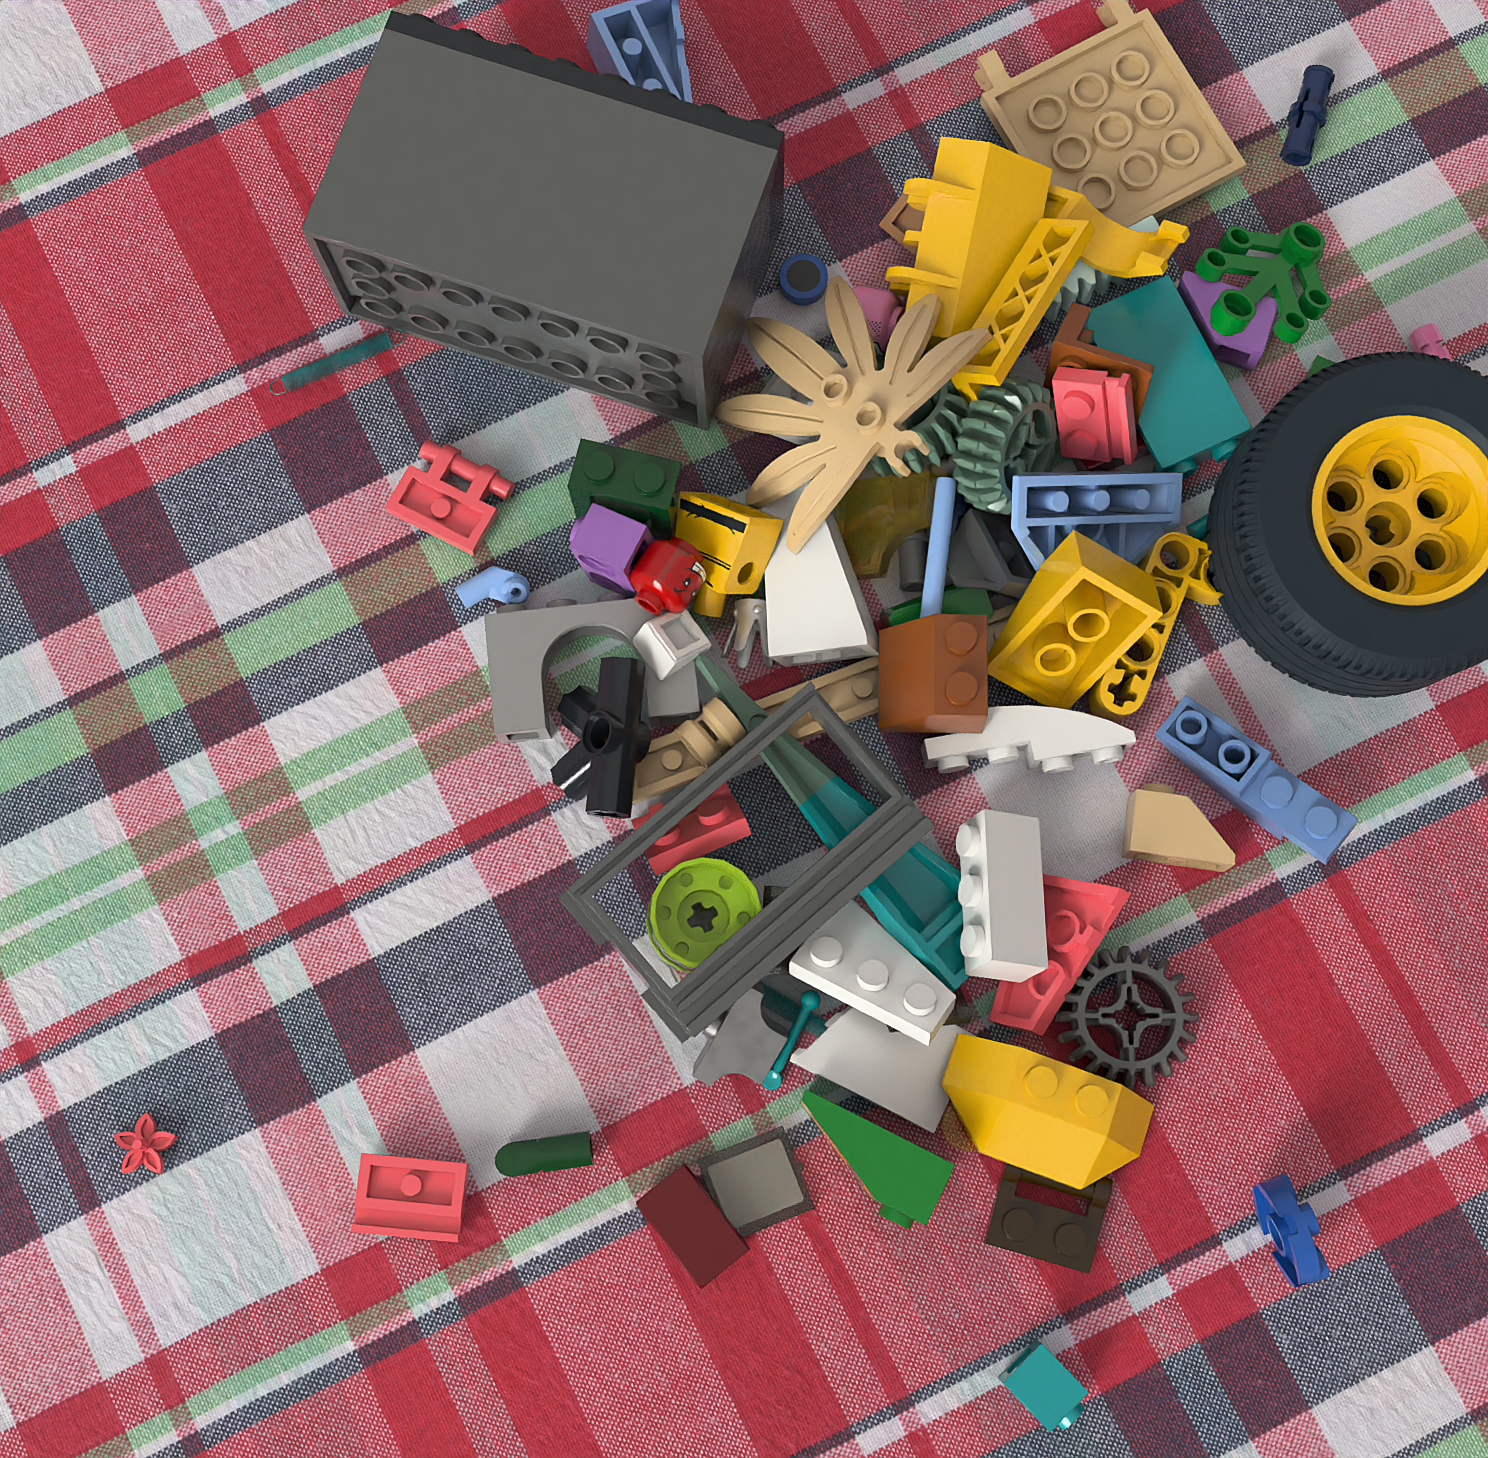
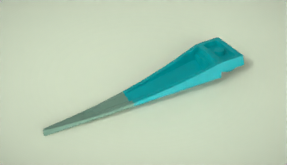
[695,654,969,992]

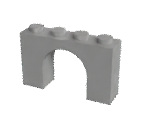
[484,593,701,744]

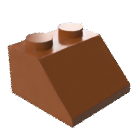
[878,614,988,734]

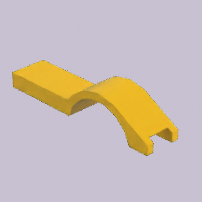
[1043,184,1190,278]

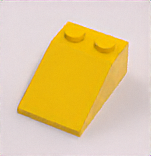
[987,530,1163,710]

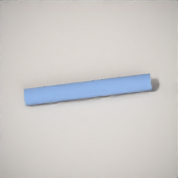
[920,477,957,618]

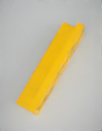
[951,218,1095,403]

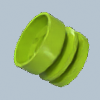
[645,857,762,973]

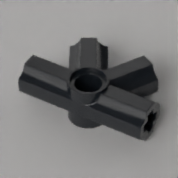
[550,656,651,819]

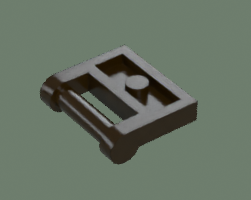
[983,1162,1113,1274]

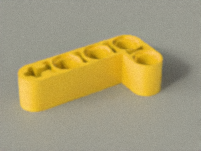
[1088,532,1224,722]

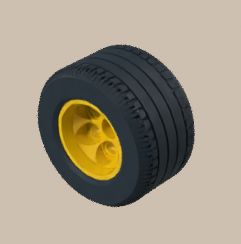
[1206,351,1488,698]

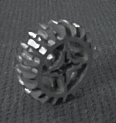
[1054,946,1199,1090]

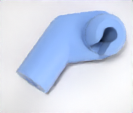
[454,566,530,609]

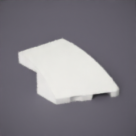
[789,1005,976,1133]

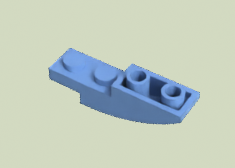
[1155,695,1358,865]

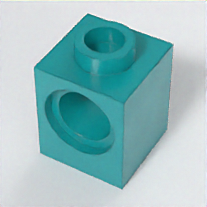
[997,1339,1089,1432]

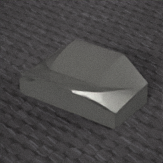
[947,508,1036,600]

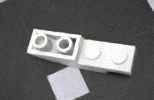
[921,705,1136,774]

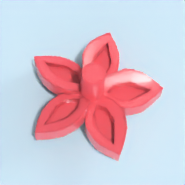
[113,1112,178,1174]

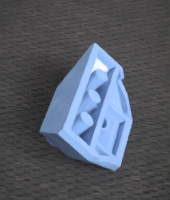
[1011,471,1183,572]

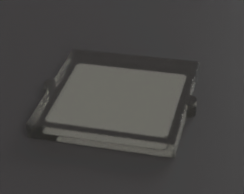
[697,1125,815,1238]

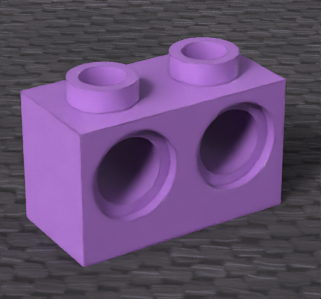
[569,503,654,599]

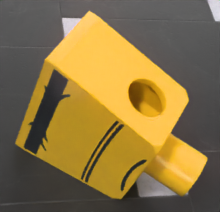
[675,491,784,617]

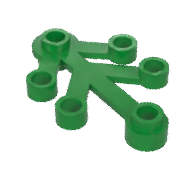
[1195,222,1331,344]

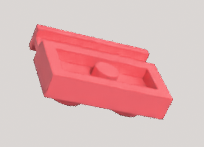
[1052,366,1138,465]
[351,1153,470,1243]

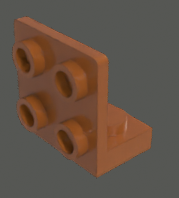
[1043,302,1154,430]

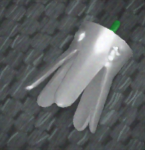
[721,591,773,669]

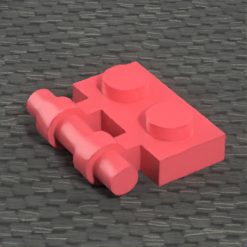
[385,439,515,557]
[631,782,752,876]

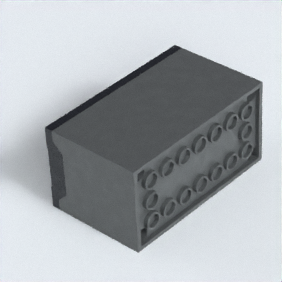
[301,10,785,431]

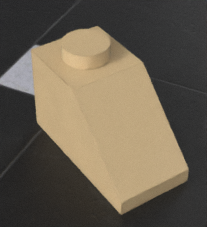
[1121,783,1236,872]

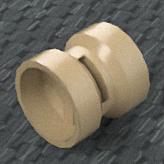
[675,697,747,769]

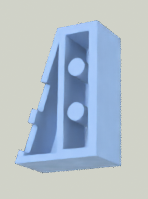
[586,0,693,103]

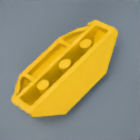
[940,1033,1154,1189]

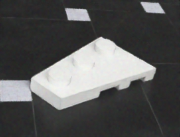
[789,899,956,1046]

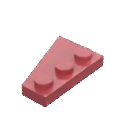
[988,874,1130,1036]

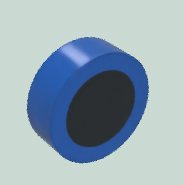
[779,253,828,306]

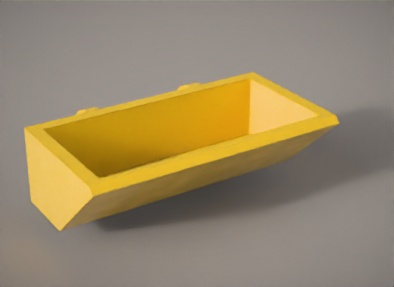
[885,136,1053,351]

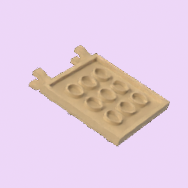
[974,0,1247,228]

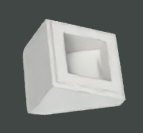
[633,610,712,680]

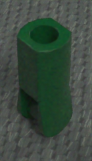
[495,1130,594,1177]

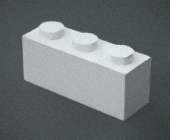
[956,809,1048,983]

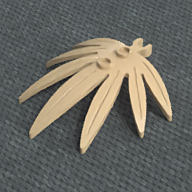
[714,275,993,555]

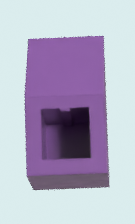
[1176,270,1278,372]

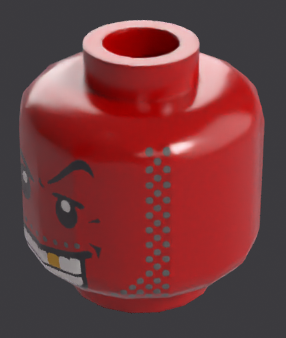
[630,536,706,616]

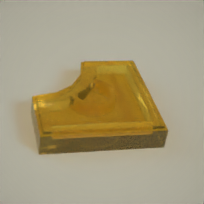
[838,471,937,580]

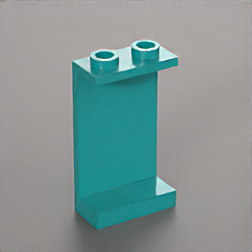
[1086,275,1252,480]

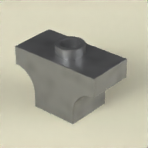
[692,982,788,1087]

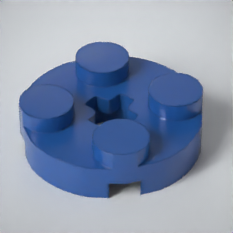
[1252,1173,1330,1288]

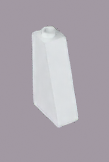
[762,478,879,667]

